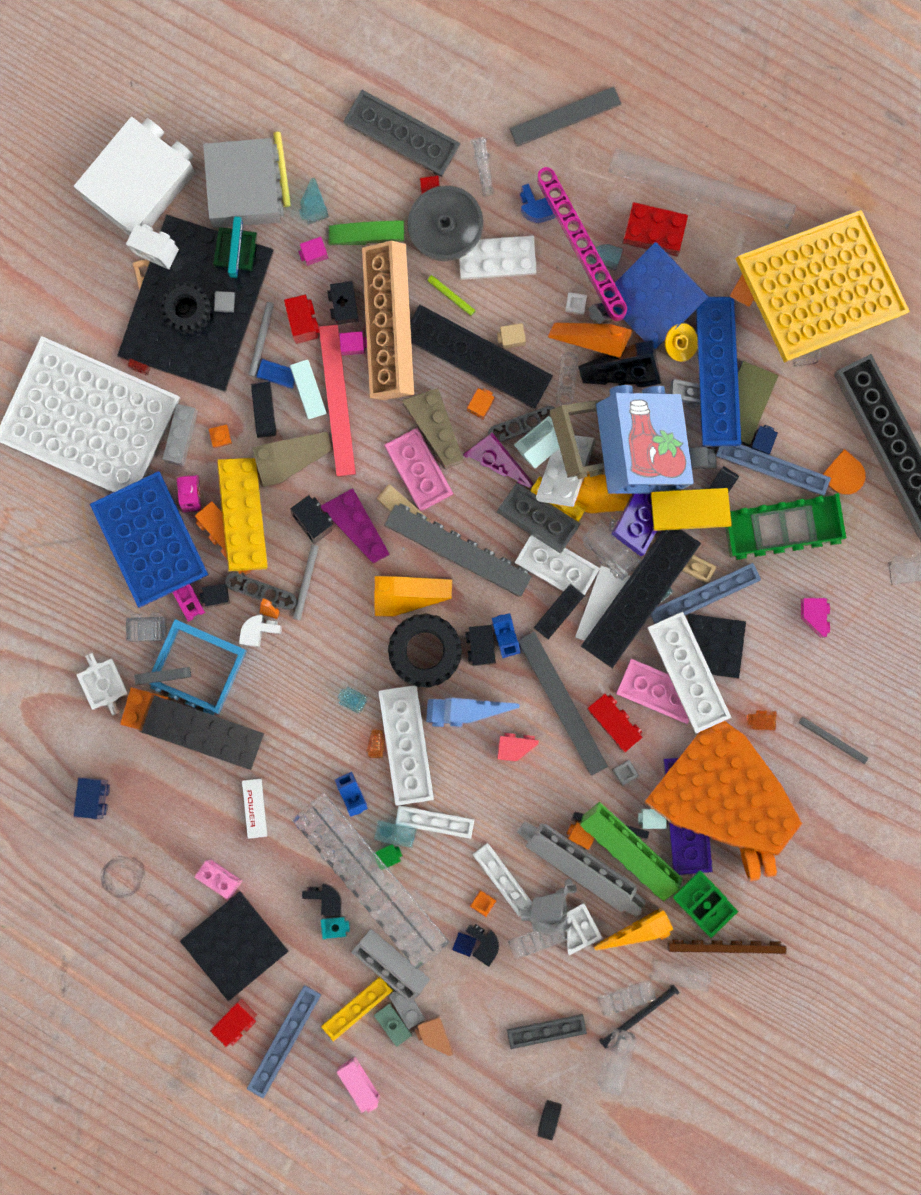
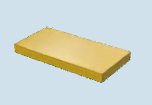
[651,488,731,531]

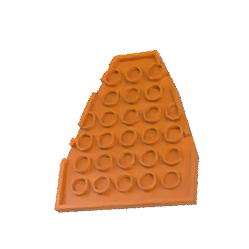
[645,721,802,856]

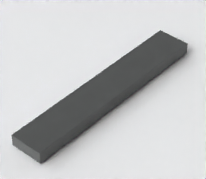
[510,86,621,147]

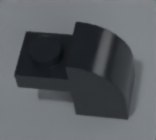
[302,883,342,916]
[466,924,499,967]

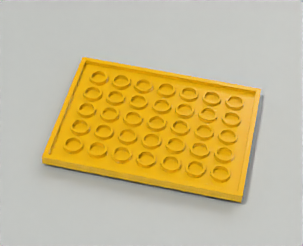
[735,210,910,363]

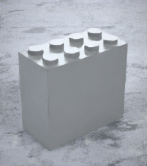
[203,138,284,228]

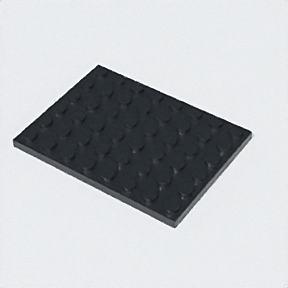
[117,214,274,392]

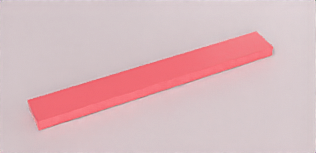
[319,325,356,477]

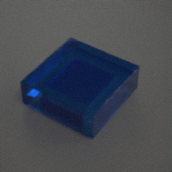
[452,932,477,957]

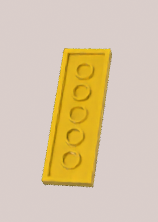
[217,458,268,571]

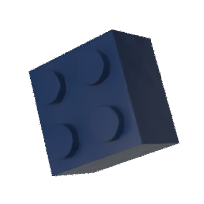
[73,778,110,819]

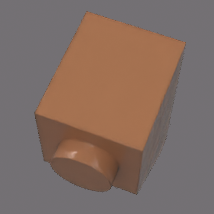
[415,1015,453,1056]

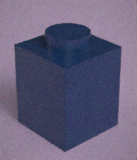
[751,425,778,455]

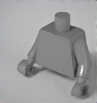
[521,879,577,935]

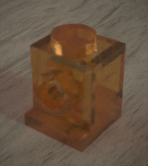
[747,710,777,731]

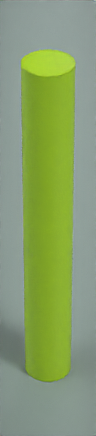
[427,275,476,316]

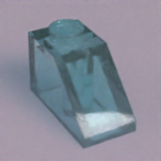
[299,177,329,225]
[337,687,369,715]

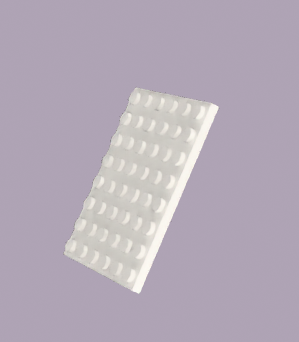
[0,336,181,493]

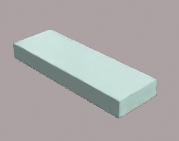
[290,360,327,420]

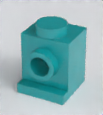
[321,916,350,939]

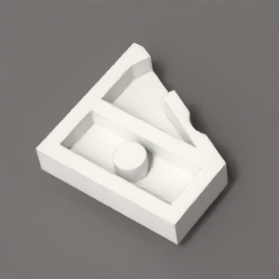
[567,903,602,955]

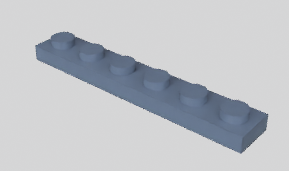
[716,445,831,496]
[651,563,761,624]
[247,985,321,1099]

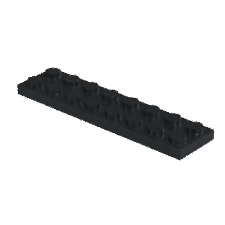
[410,304,553,409]
[581,529,701,669]

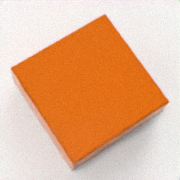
[470,890,497,917]

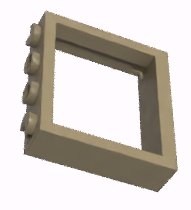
[550,399,605,479]

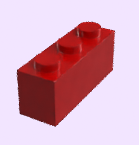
[587,694,643,753]

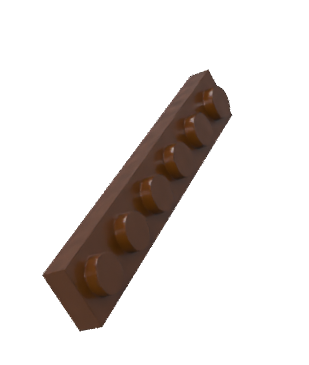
[667,939,787,954]

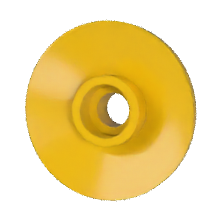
[665,323,697,362]

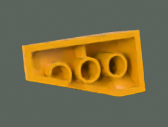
[576,474,632,514]
[374,576,452,617]
[593,908,673,951]

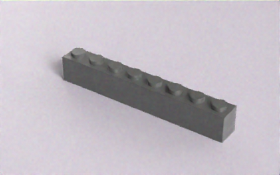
[384,503,532,597]

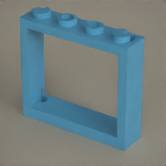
[150,619,247,715]

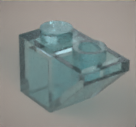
[374,820,417,848]

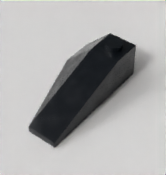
[578,340,661,387]

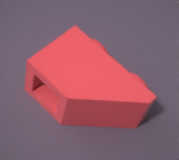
[497,733,539,762]

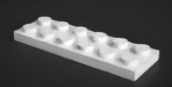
[647,612,731,734]
[378,686,434,806]

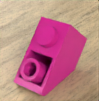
[801,598,830,638]

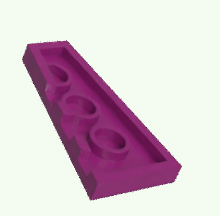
[321,488,390,564]

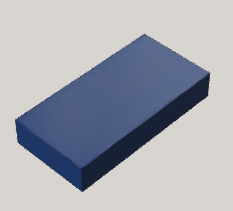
[256,359,295,389]

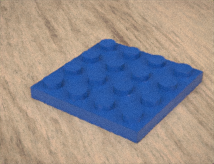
[604,242,709,350]

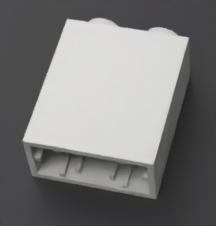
[73,116,195,236]

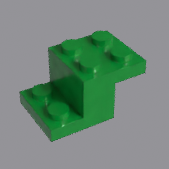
[672,870,739,938]

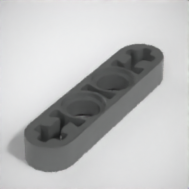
[488,406,555,443]
[225,573,297,610]

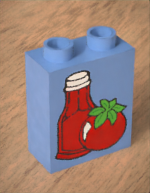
[596,385,694,494]

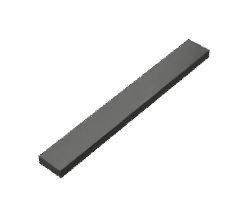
[518,632,608,776]

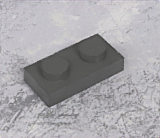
[588,303,612,324]

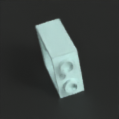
[514,416,559,468]

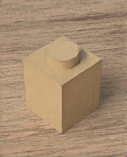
[497,323,526,349]

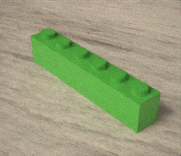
[580,802,683,901]

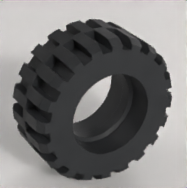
[388,613,462,688]

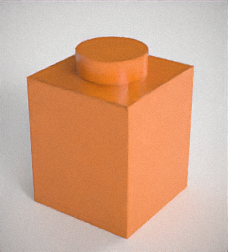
[467,388,495,420]
[566,822,595,850]

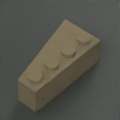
[402,388,463,469]

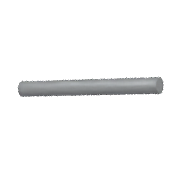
[248,302,274,377]
[293,545,319,620]

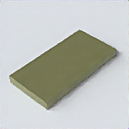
[738,361,779,445]

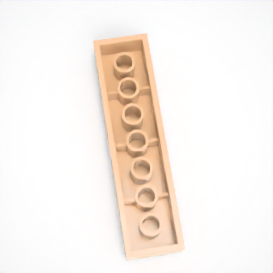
[362,241,414,400]

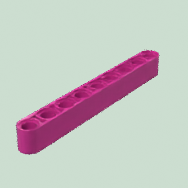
[537,167,627,321]

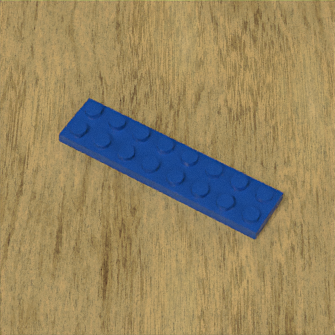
[696,297,741,447]

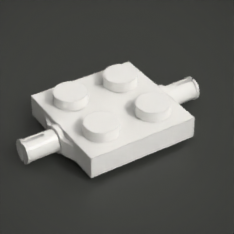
[77,653,128,716]

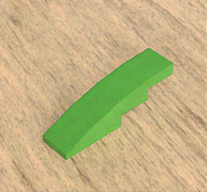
[329,221,404,245]

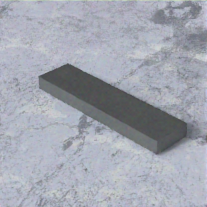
[507,1014,587,1049]

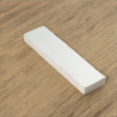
[395,805,474,839]
[472,843,532,917]

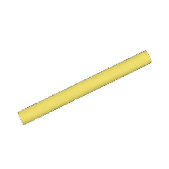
[273,132,291,207]

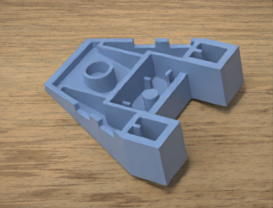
[426,698,519,727]

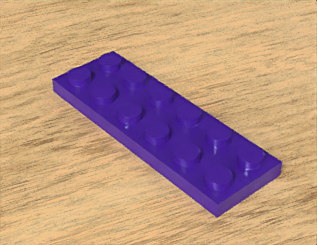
[663,758,713,875]

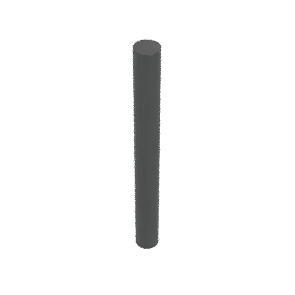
[799,717,868,764]

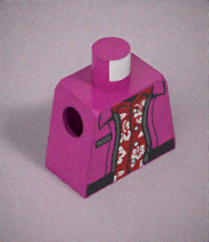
[177,475,202,513]

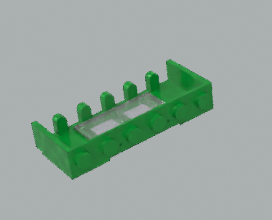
[725,493,847,560]

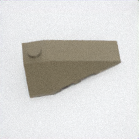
[252,432,333,487]

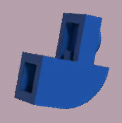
[519,183,555,223]
[492,613,521,658]
[335,772,368,817]

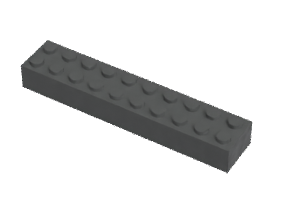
[834,354,921,542]

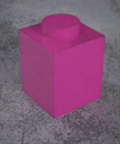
[298,237,329,266]
[339,331,367,356]

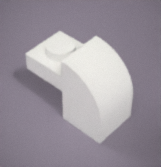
[239,615,282,647]

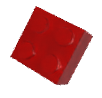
[284,294,320,344]
[210,998,258,1047]

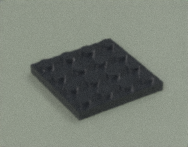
[180,891,289,1002]

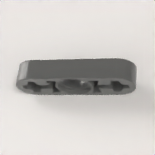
[134,667,191,685]

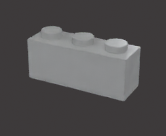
[163,404,198,467]

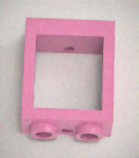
[194,859,243,899]
[337,1057,380,1113]

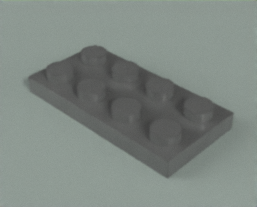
[496,483,581,554]

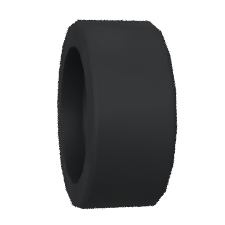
[537,1100,562,1141]

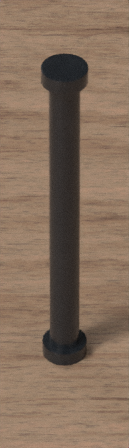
[599,984,680,1049]

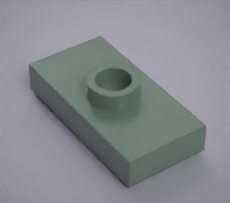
[374,1003,412,1047]

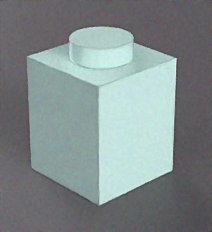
[638,809,666,829]

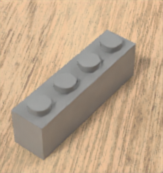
[351,929,430,1003]

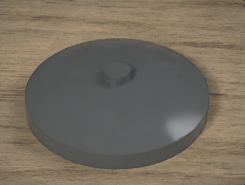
[408,186,484,261]

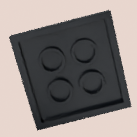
[687,614,746,679]

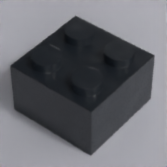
[290,495,333,544]

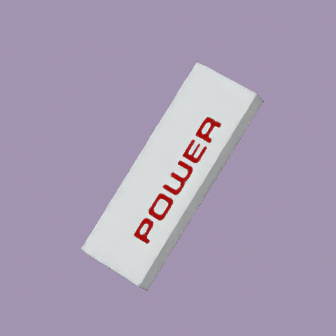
[242,779,268,839]

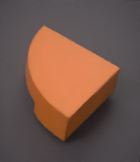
[259,598,280,619]

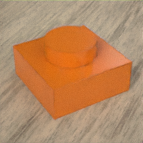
[209,424,232,448]

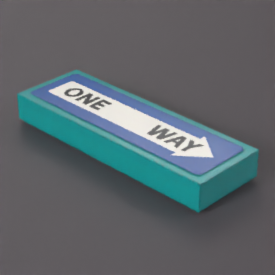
[228,217,243,278]

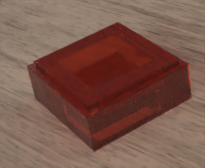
[128,359,150,376]

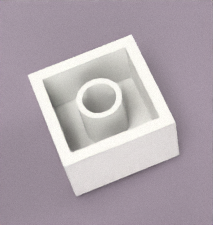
[126,224,179,269]

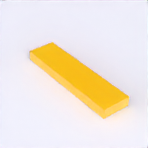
[321,976,393,1041]

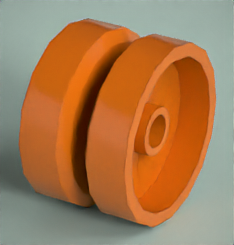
[739,847,777,882]

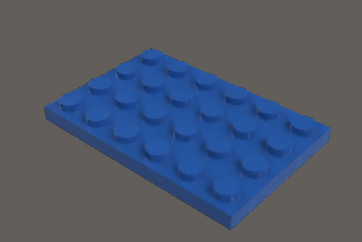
[90,471,209,608]

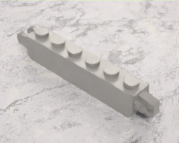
[517,822,646,916]

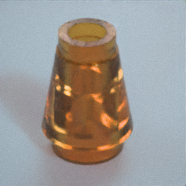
[366,729,385,758]

